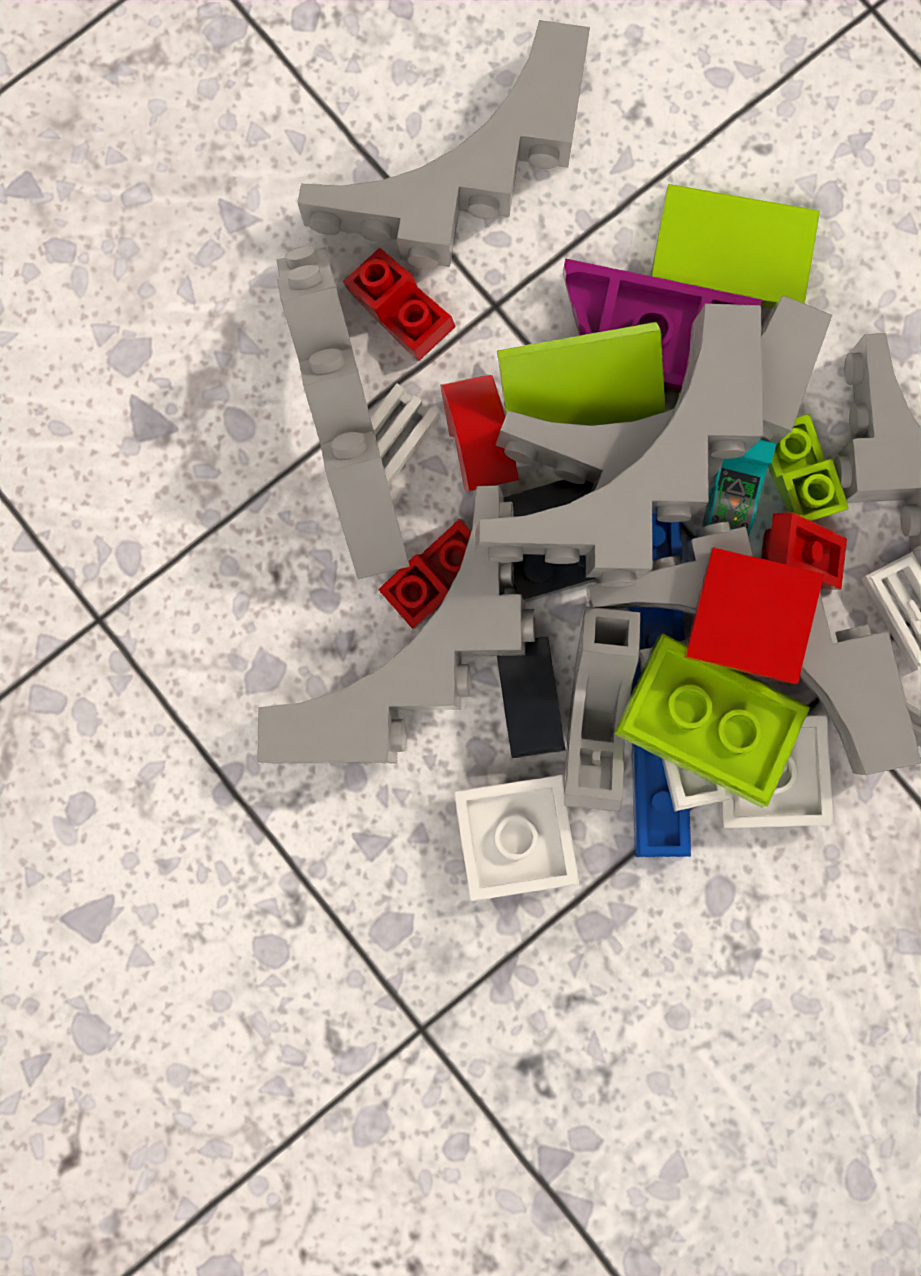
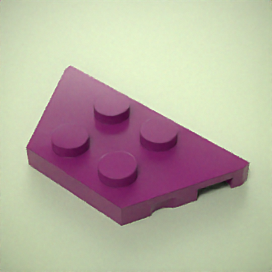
[562,258,762,392]

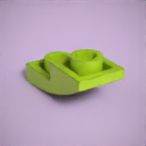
[768,413,849,521]

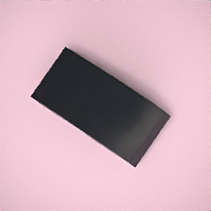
[497,636,566,758]

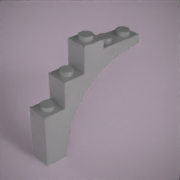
[298,20,590,269]
[276,246,409,580]
[496,296,832,492]
[475,304,764,587]
[834,333,921,551]
[257,486,535,763]
[586,522,921,775]

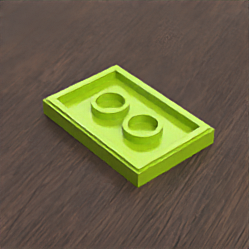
[651,184,820,309]
[497,322,666,426]
[613,633,810,808]

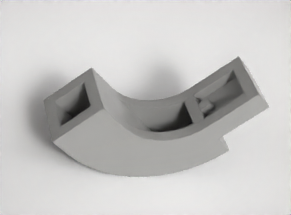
[564,607,640,812]

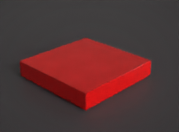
[684,547,824,685]

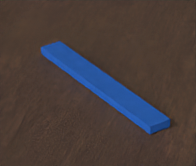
[628,513,691,857]

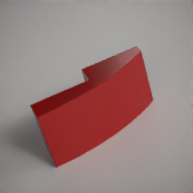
[342,247,456,361]
[440,375,519,491]
[378,519,472,629]

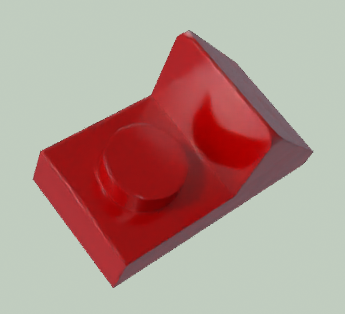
[761,512,847,590]

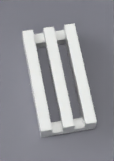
[371,383,439,486]
[861,552,921,671]

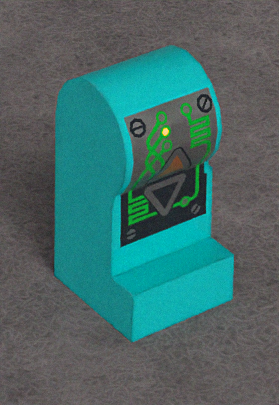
[702,439,777,536]

